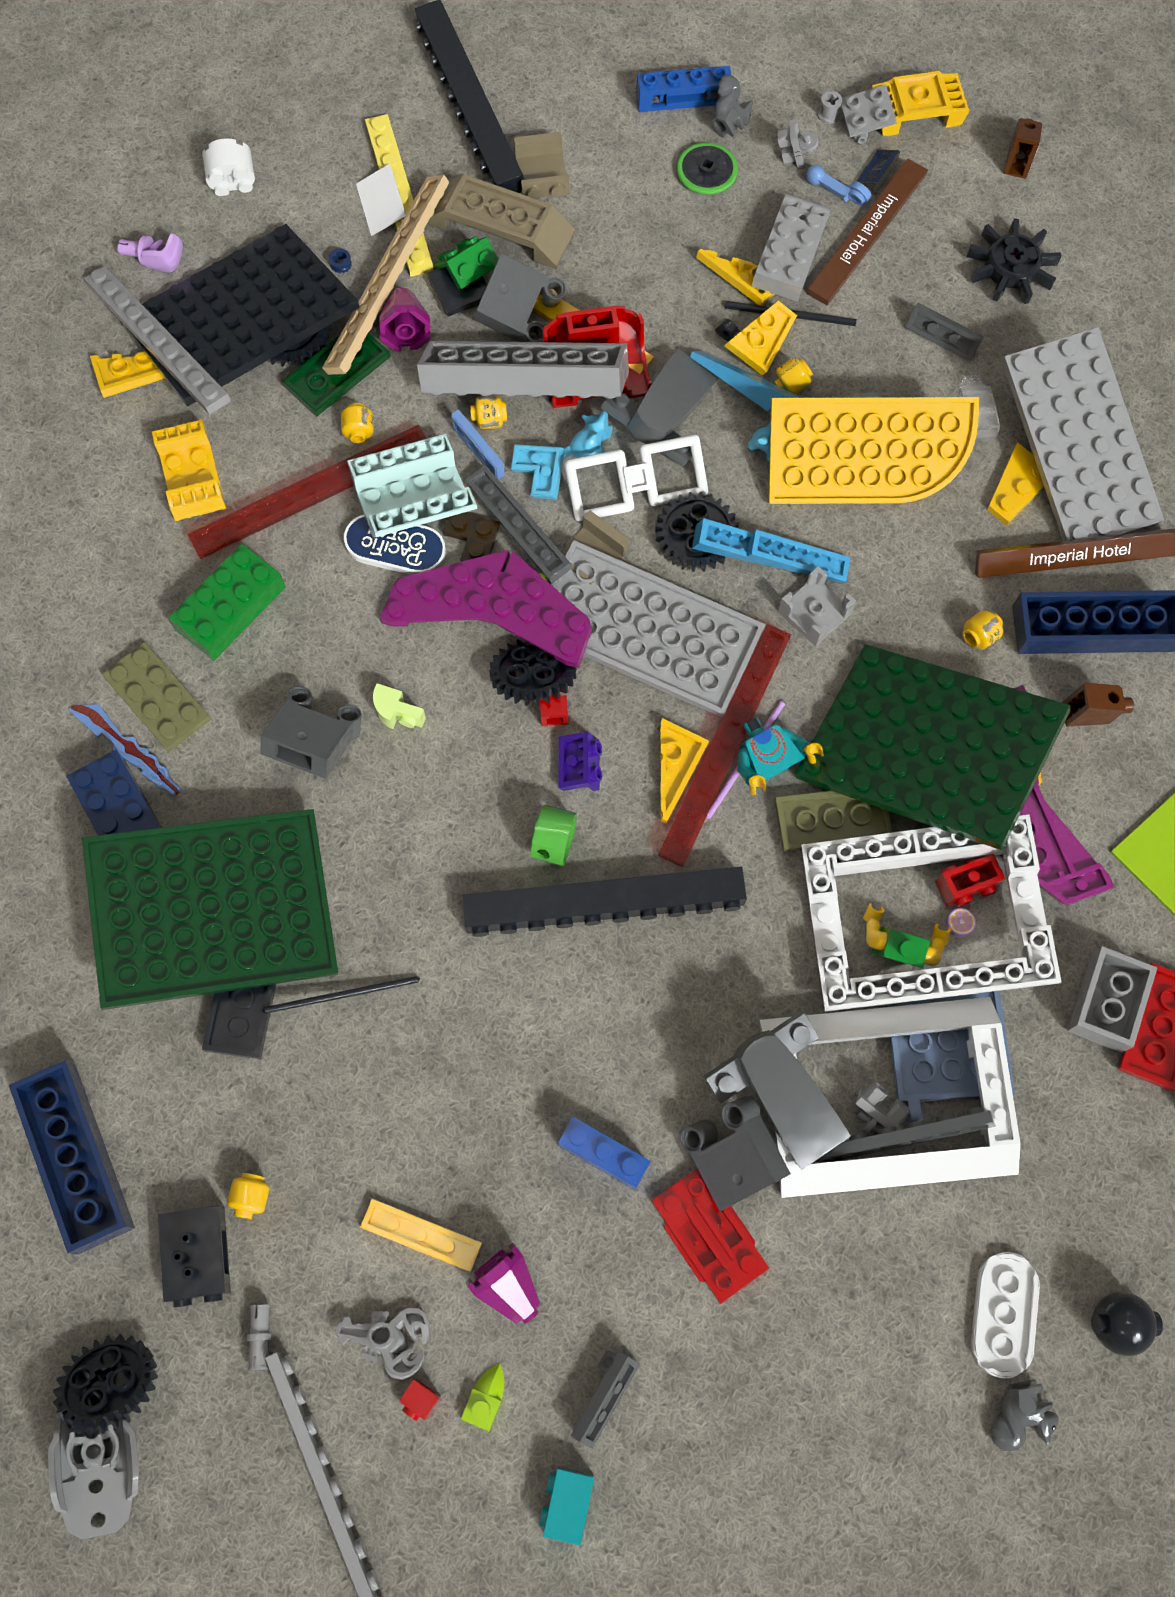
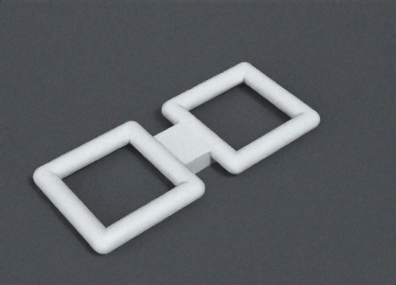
[564,435,708,522]

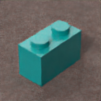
[539,1466,594,1546]

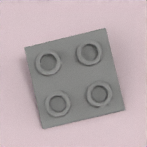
[841,85,897,144]

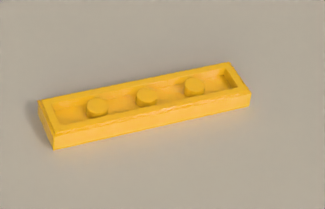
[360,1199,482,1272]

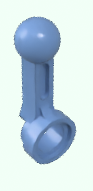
[806,165,872,206]

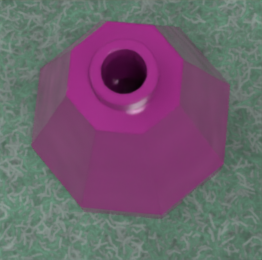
[379,288,430,351]
[465,1243,540,1324]

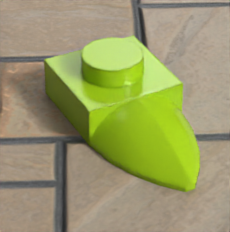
[461,1364,504,1432]

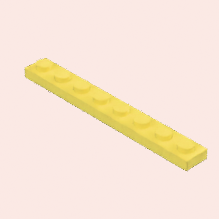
[365,114,434,277]

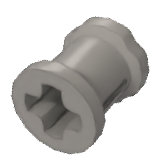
[818,91,842,124]

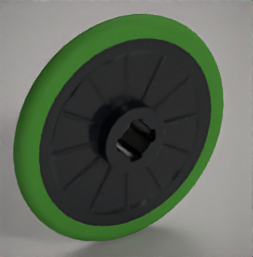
[677,143,738,195]

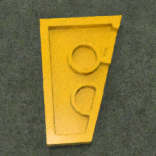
[724,301,797,375]
[90,352,165,398]
[987,442,1044,526]

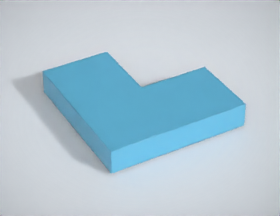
[510,444,565,500]

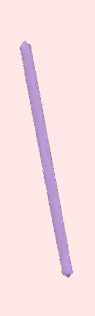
[705,701,785,819]

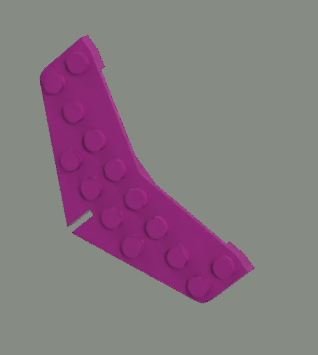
[380,550,592,668]
[999,685,1115,905]

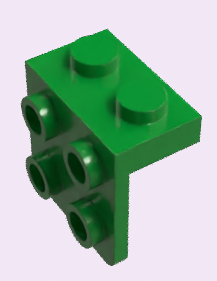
[433,236,498,290]

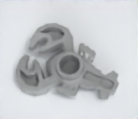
[336,1307,430,1380]

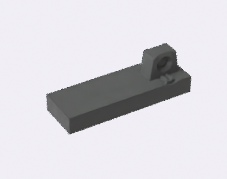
[905,303,984,361]
[570,1351,640,1449]

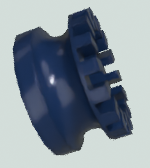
[329,248,352,273]

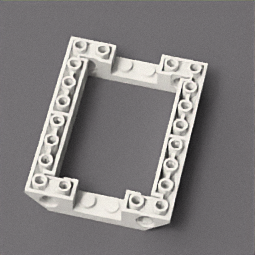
[802,814,1061,1012]
[759,997,1020,1198]

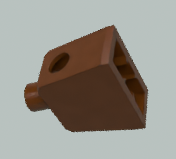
[1003,118,1042,179]
[1062,683,1134,727]

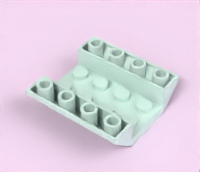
[347,434,477,537]

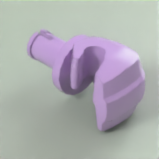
[118,233,183,273]

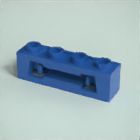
[636,66,732,112]

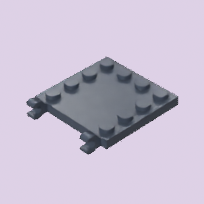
[885,991,1015,1124]

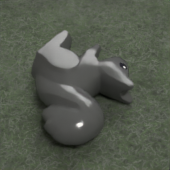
[711,75,753,138]
[991,1379,1059,1451]

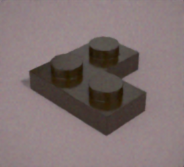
[443,513,500,562]

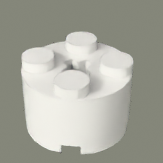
[202,139,255,196]

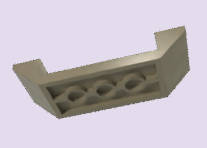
[427,174,575,269]

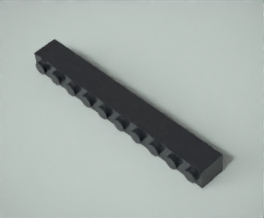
[413,0,524,193]
[462,866,747,937]

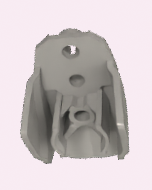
[48,1409,139,1540]

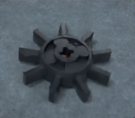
[966,218,1061,304]

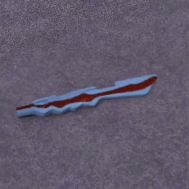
[69,704,181,796]

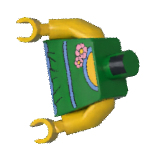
[863,903,951,969]

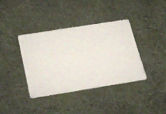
[356,164,406,236]

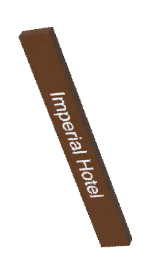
[807,159,928,306]
[975,529,1175,578]

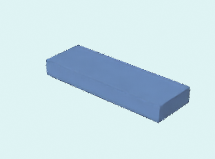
[451,409,505,480]

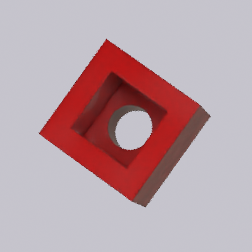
[540,694,569,726]
[399,1378,441,1421]

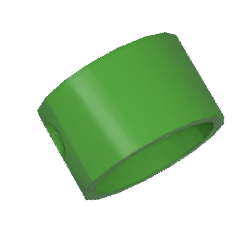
[530,805,577,866]

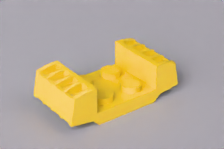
[872,71,970,136]
[152,419,226,521]

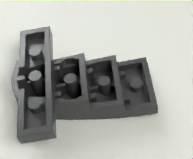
[601,348,719,467]
[703,1011,851,1170]

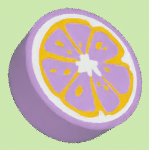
[946,908,976,938]

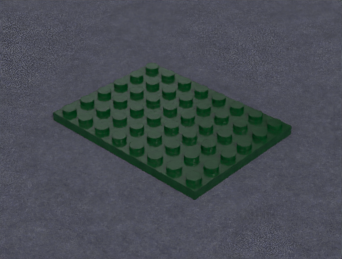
[795,644,1070,850]
[82,809,338,1010]

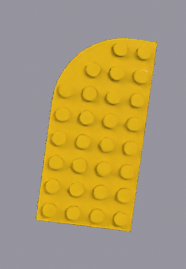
[768,397,980,504]

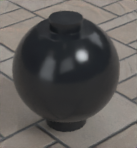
[1091,1292,1163,1356]

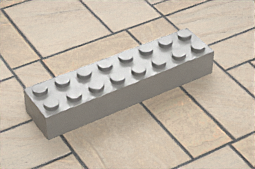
[417,341,629,399]

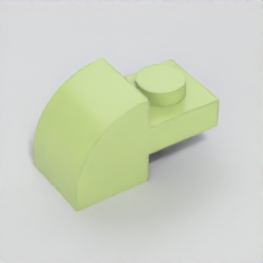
[373,684,426,729]

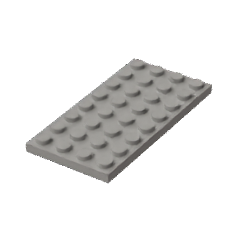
[1001,327,1165,541]
[551,540,766,718]

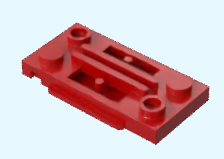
[651,1169,770,1304]

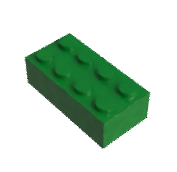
[168,544,286,661]

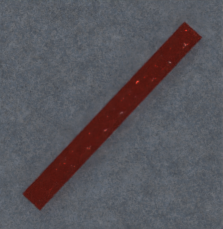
[187,425,427,559]
[658,624,792,867]

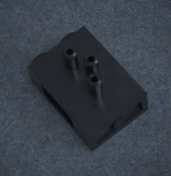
[158,1205,231,1308]

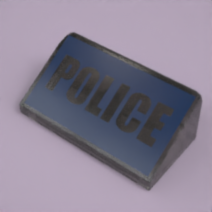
[857,150,901,195]

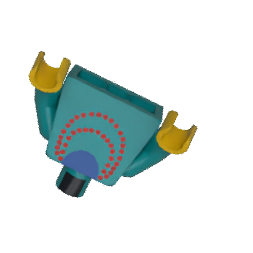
[738,717,824,795]

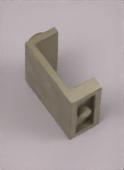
[514,132,569,199]
[561,510,630,585]

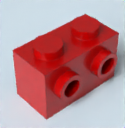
[935,854,1006,907]

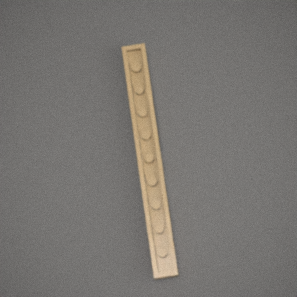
[322,175,449,375]

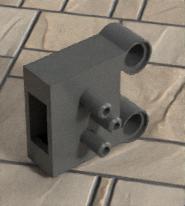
[473,253,566,342]
[260,686,362,779]
[680,1096,791,1212]

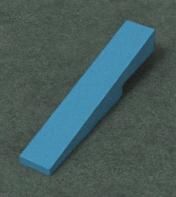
[690,351,803,411]
[692,518,851,583]

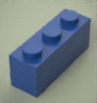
[558,1117,651,1190]

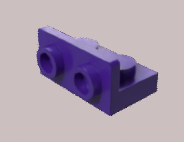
[558,732,602,791]

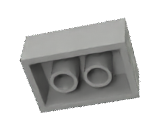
[1067,946,1157,1053]

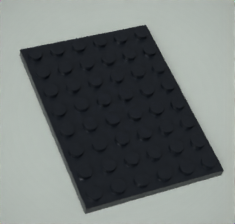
[120,224,360,407]

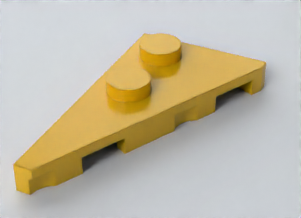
[696,249,775,307]
[660,719,709,824]

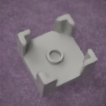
[778,566,856,647]

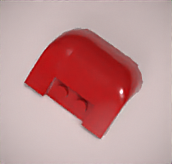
[543,306,652,408]

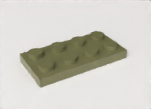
[102,642,211,752]
[774,791,893,852]

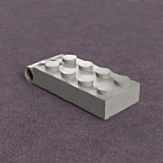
[752,193,831,302]

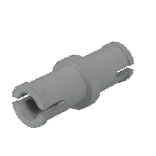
[246,1305,272,1371]

